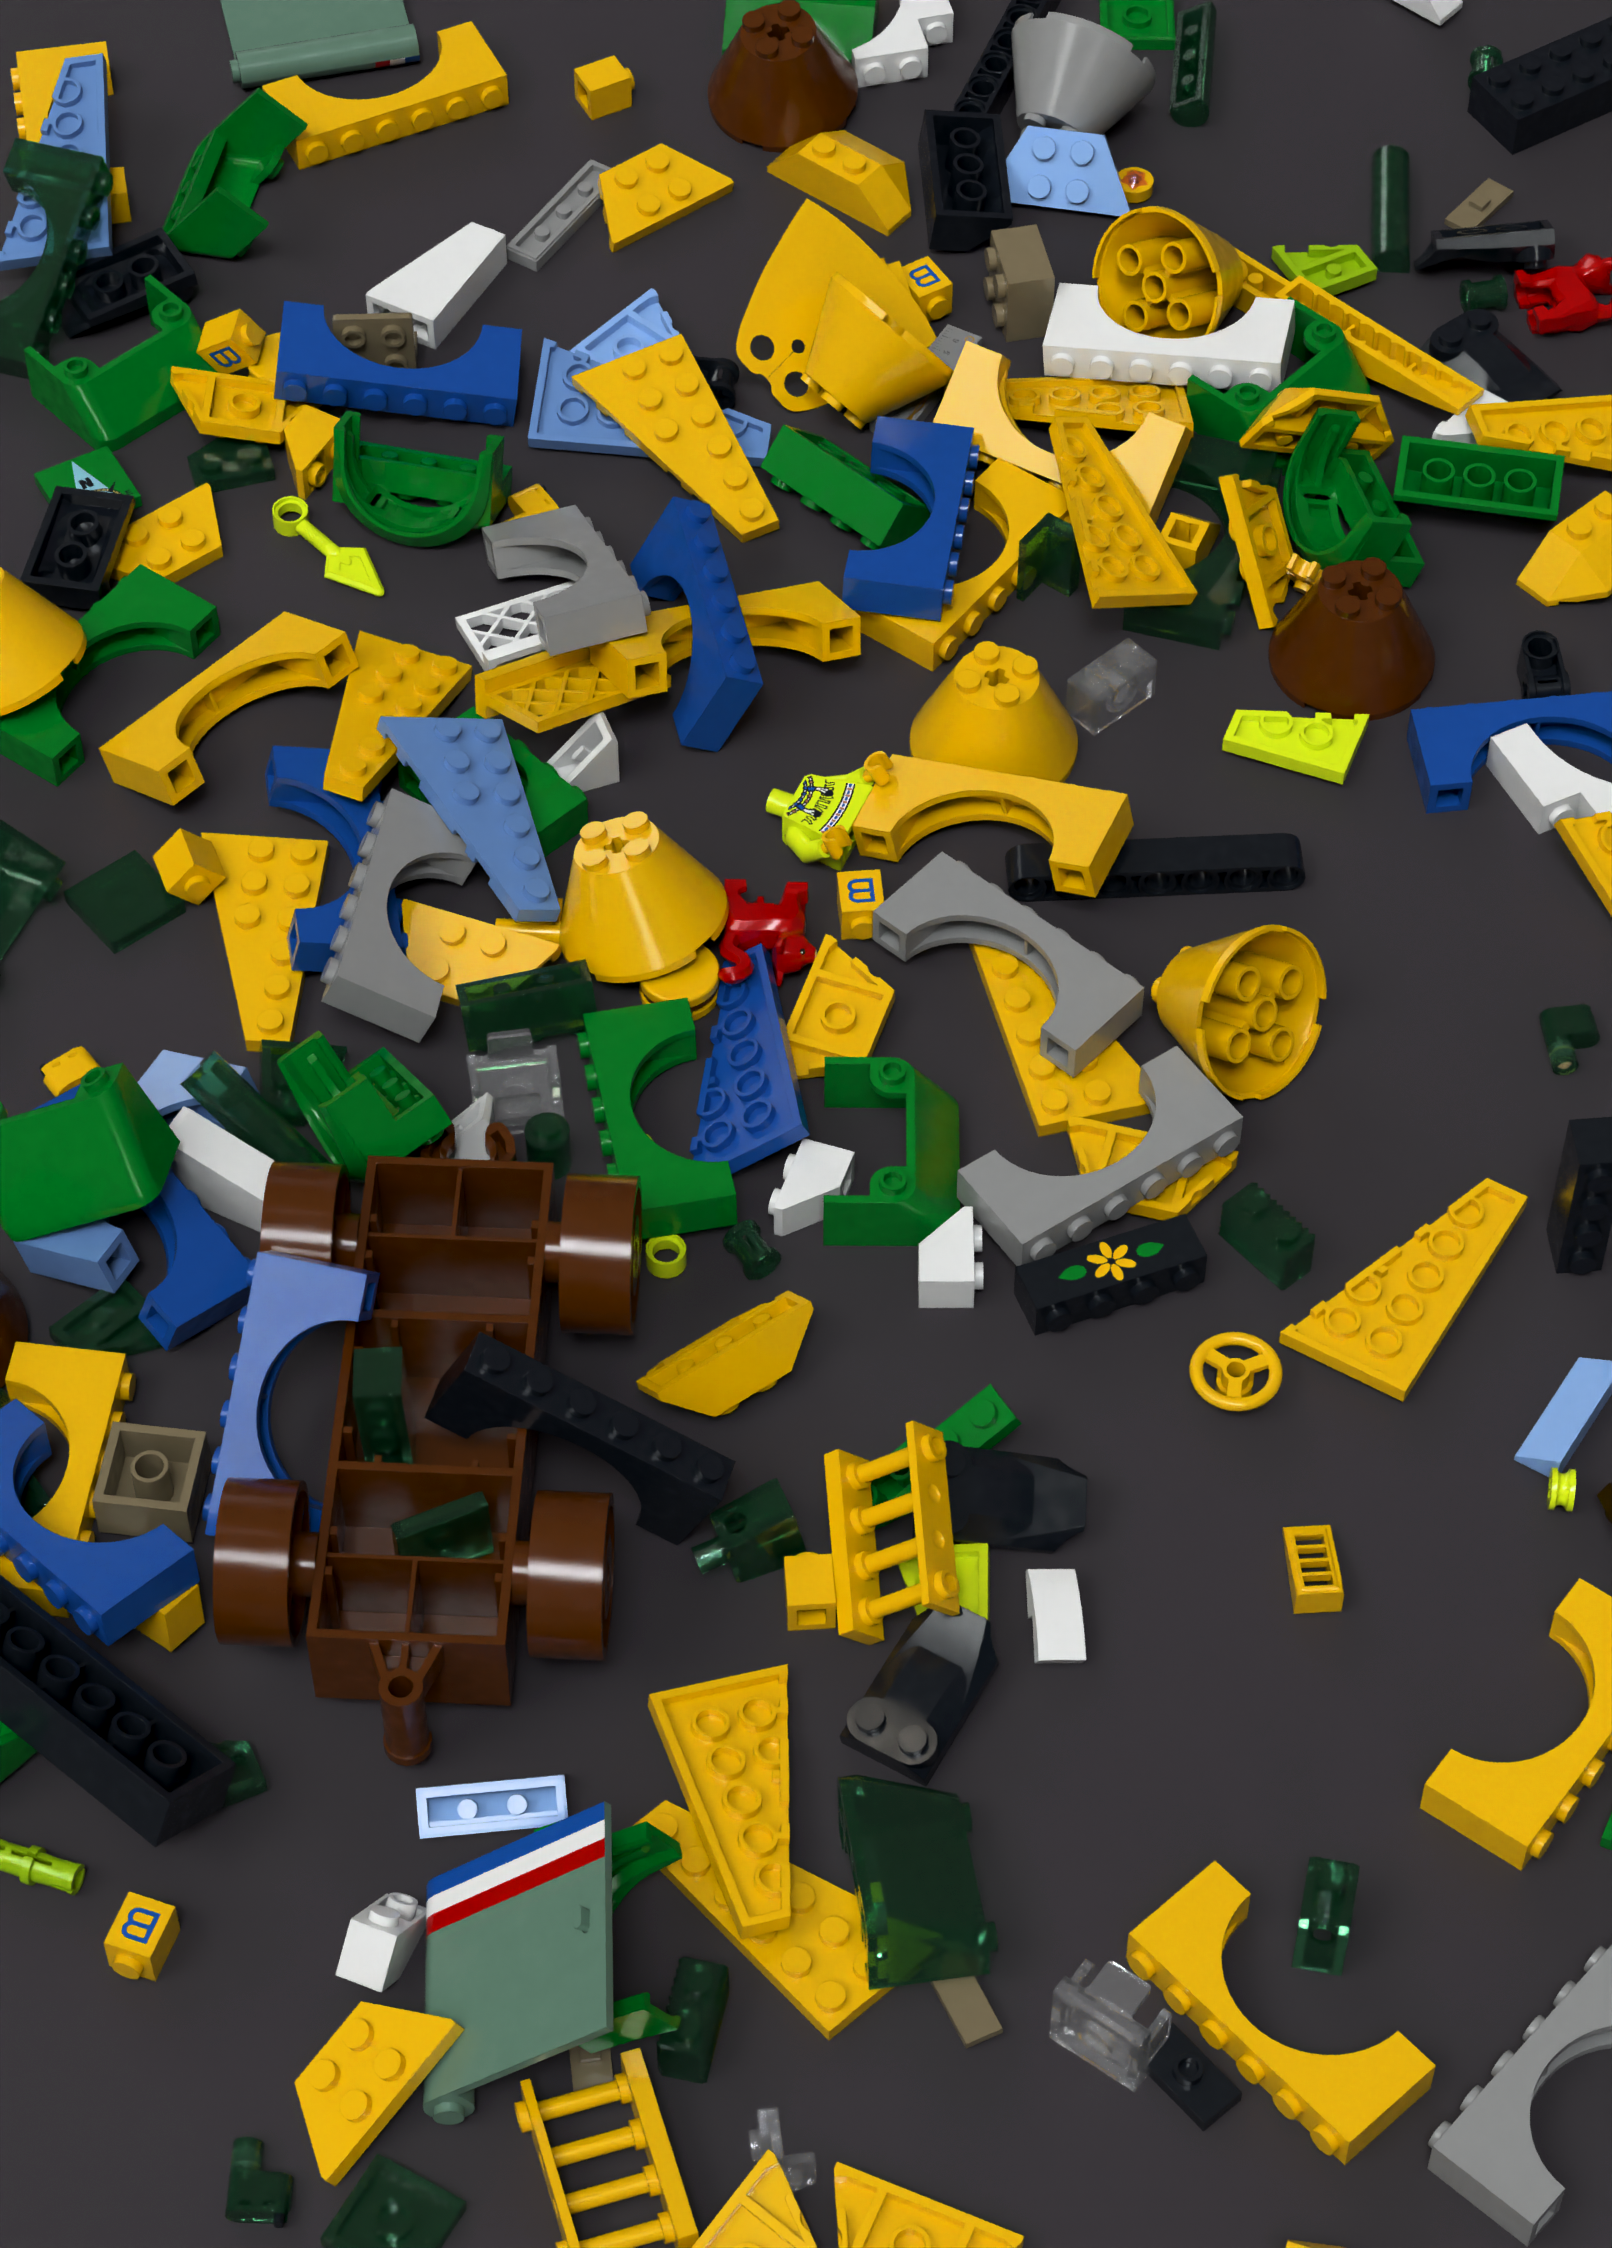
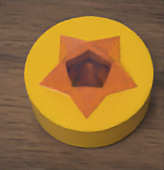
[1118,167,1154,203]

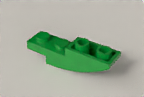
[871,1384,1022,1530]

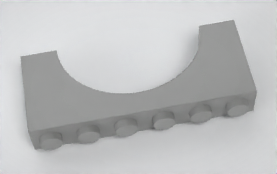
[481,505,651,656]
[320,788,477,1043]
[872,852,1144,1078]
[957,1046,1243,1266]
[1427,1945,1612,2247]

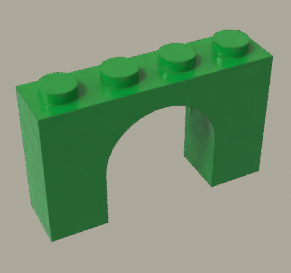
[397,706,588,857]

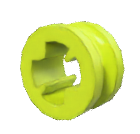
[1547,1467,1576,1512]

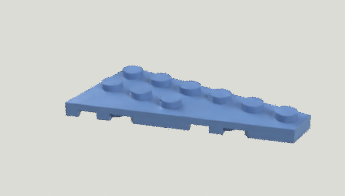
[0,53,113,271]
[528,337,772,467]
[377,716,561,922]

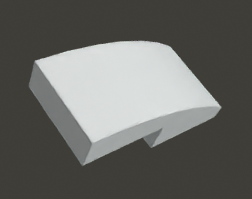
[1026,1569,1086,1664]

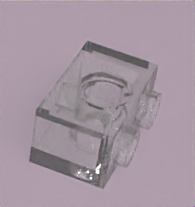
[1066,637,1157,736]

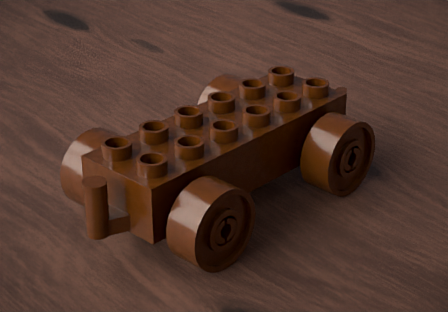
[213,1122,642,1766]

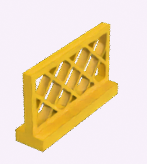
[475,647,671,733]

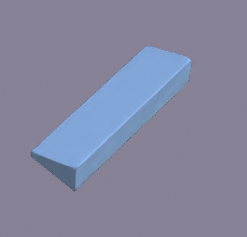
[1514,1357,1612,1477]
[416,1774,568,1839]

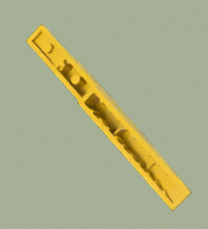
[1233,247,1484,415]

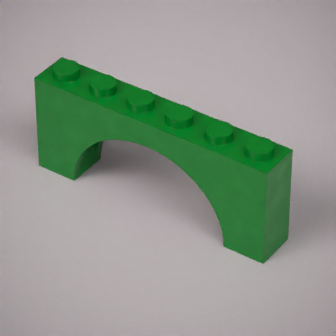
[0,564,221,787]
[576,998,738,1240]

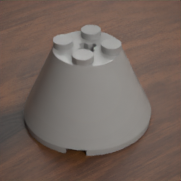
[1011,12,1156,137]

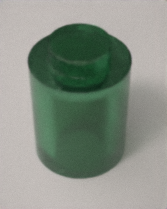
[524,1112,572,1180]

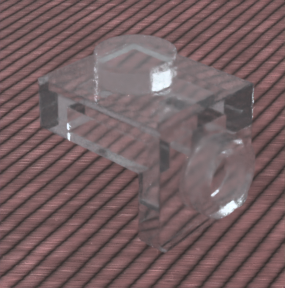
[748,2107,816,2192]

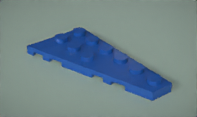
[689,943,810,1174]

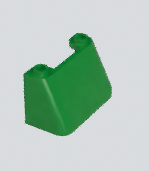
[0,1062,180,1242]

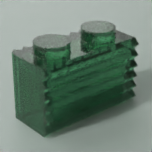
[1218,1182,1315,1290]
[656,1957,730,2084]

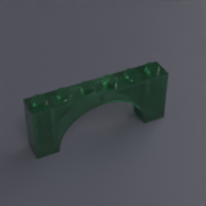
[0,138,113,379]
[1123,433,1283,650]

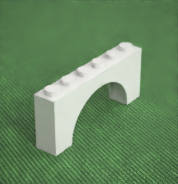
[1042,283,1295,393]

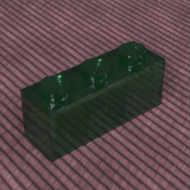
[455,959,597,1052]
[353,1347,416,1464]

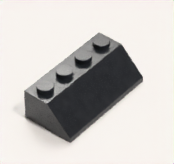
[918,109,1013,251]

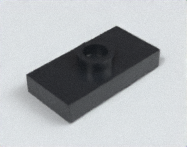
[1133,2021,1242,2131]

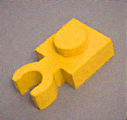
[1286,553,1323,594]

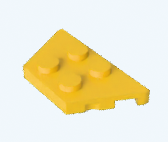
[598,143,734,253]
[170,366,323,445]
[1218,474,1293,630]
[110,482,223,583]
[401,899,562,1016]
[786,934,895,1079]
[1067,1115,1239,1221]
[294,2001,465,2187]
[691,2149,818,2248]
[834,2162,1024,2248]

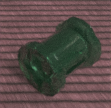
[1468,45,1504,90]
[1459,274,1508,313]
[723,1219,781,1280]

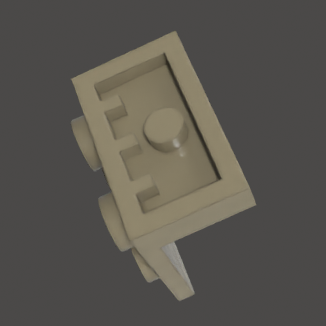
[332,313,418,369]

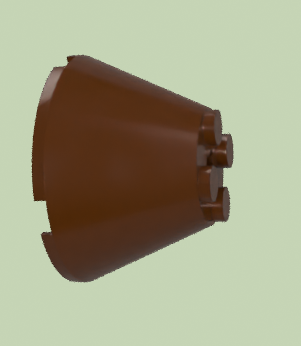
[708,0,858,152]
[1268,557,1435,721]

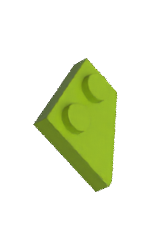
[1271,245,1378,296]

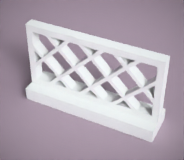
[455,580,576,672]

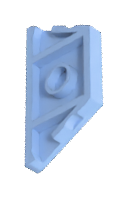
[1006,125,1131,216]
[570,288,679,364]

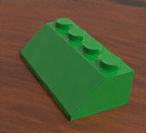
[722,0,879,64]
[760,424,931,550]
[1393,435,1565,521]

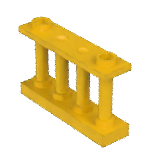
[824,1420,960,1646]
[514,2047,699,2248]

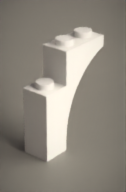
[852,0,954,88]
[1486,723,1612,834]

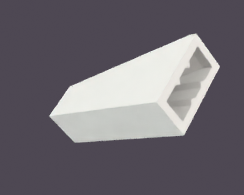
[366,222,507,350]
[169,1106,274,1232]

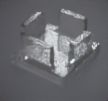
[466,1028,565,1134]
[1049,1959,1173,2092]

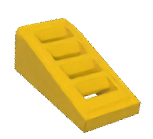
[1282,1525,1344,1614]

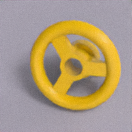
[1189,1332,1283,1412]

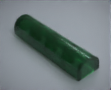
[1169,1,1217,127]
[1370,145,1410,273]
[180,1050,331,1164]

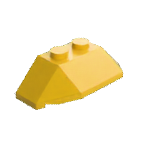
[767,130,911,236]
[1239,387,1395,460]
[1516,490,1612,607]
[636,1290,814,1417]

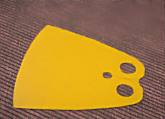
[736,199,937,412]

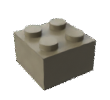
[983,224,1055,342]
[92,1421,212,1542]

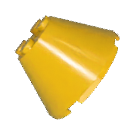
[1092,206,1248,339]
[800,272,953,430]
[0,567,87,716]
[910,641,1078,783]
[559,811,729,983]
[1151,924,1327,1101]

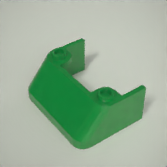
[162,87,308,259]
[24,274,217,452]
[1186,297,1371,477]
[823,1057,960,1246]

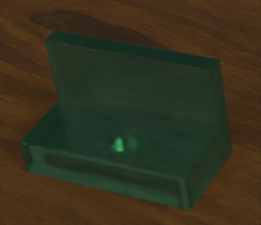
[1016,512,1080,602]

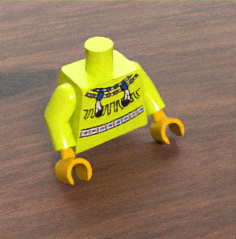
[766,751,893,871]

